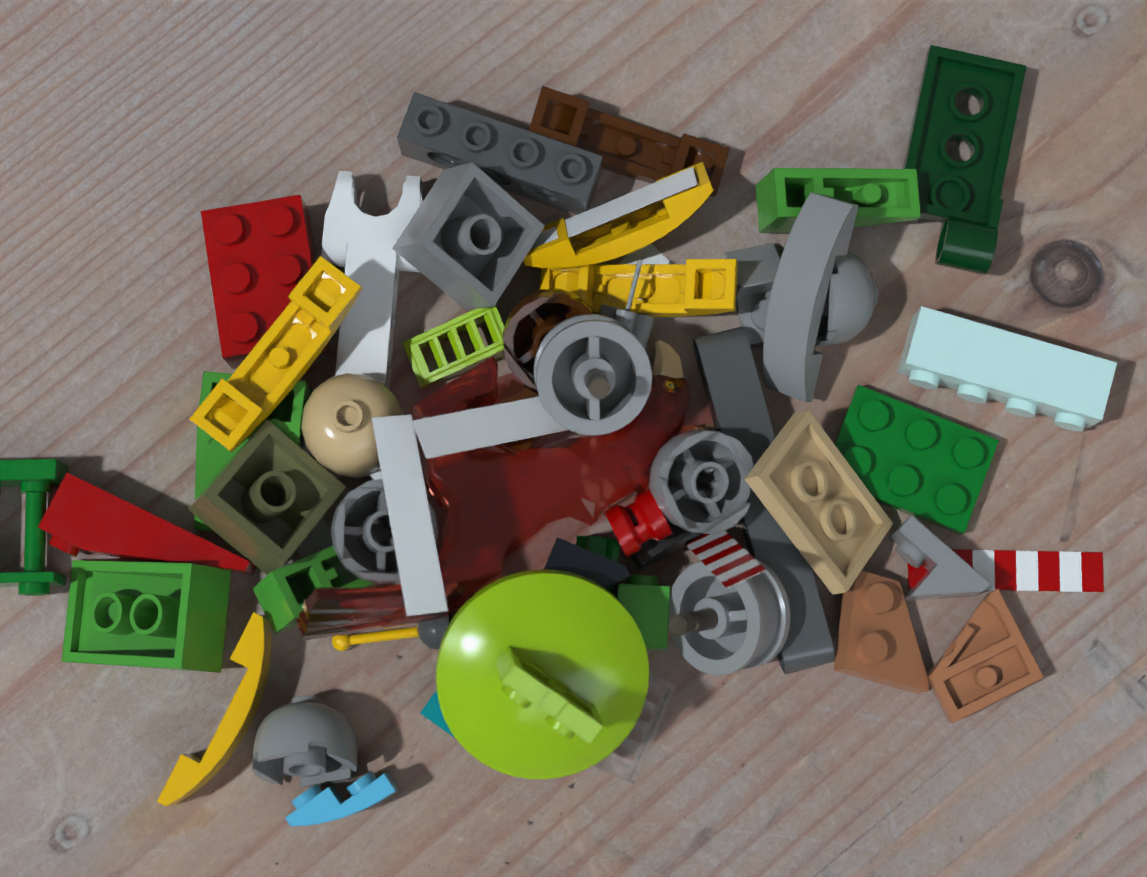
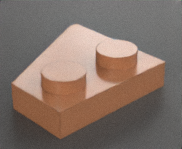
[833,570,929,694]

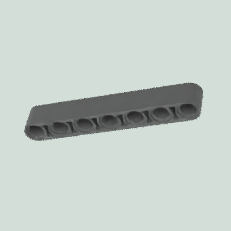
[693,326,835,675]

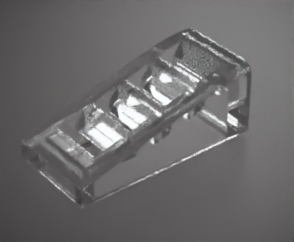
[593,671,678,783]

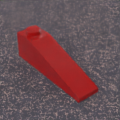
[38,473,257,575]

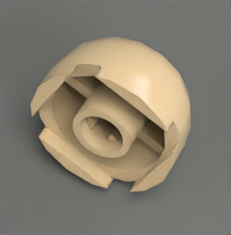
[301,373,403,478]

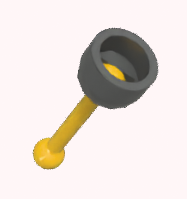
[332,607,454,651]

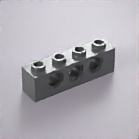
[397,92,603,215]

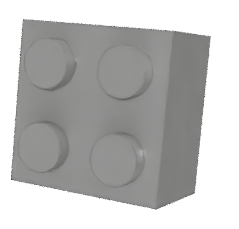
[392,162,545,310]

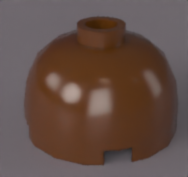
[503,288,596,390]

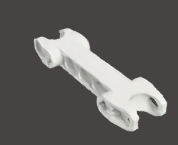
[303,171,423,516]

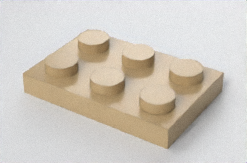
[744,409,893,595]

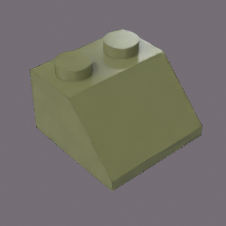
[188,419,346,575]

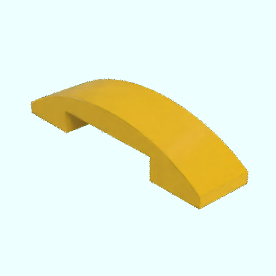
[523,162,714,268]
[189,256,362,452]
[539,259,738,317]
[157,612,272,806]

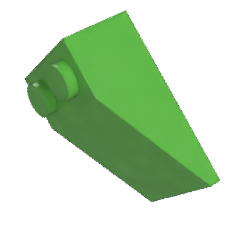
[61,560,231,673]

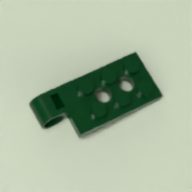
[903,45,1026,275]

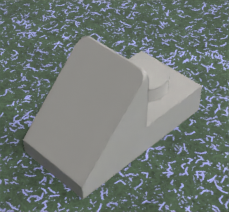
[724,243,780,348]
[890,515,990,601]

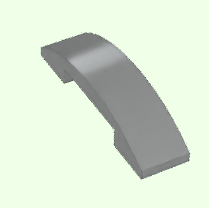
[763,193,859,402]

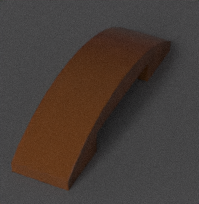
[528,86,730,197]

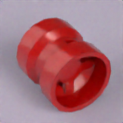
[604,489,673,557]

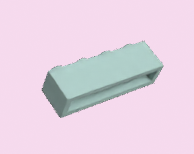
[897,306,1117,432]

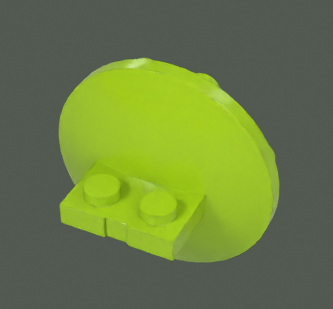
[435,569,649,779]

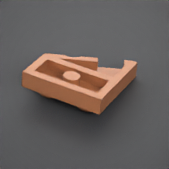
[927,589,1044,723]

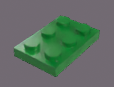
[834,385,999,535]

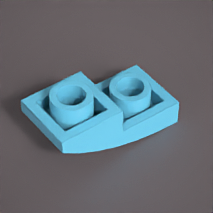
[285,771,400,826]

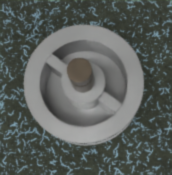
[533,314,652,435]
[668,558,790,675]

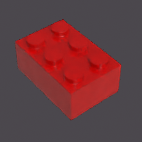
[201,195,331,369]

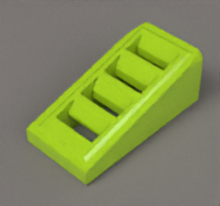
[402,305,505,390]

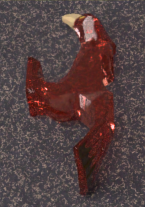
[296,340,690,640]

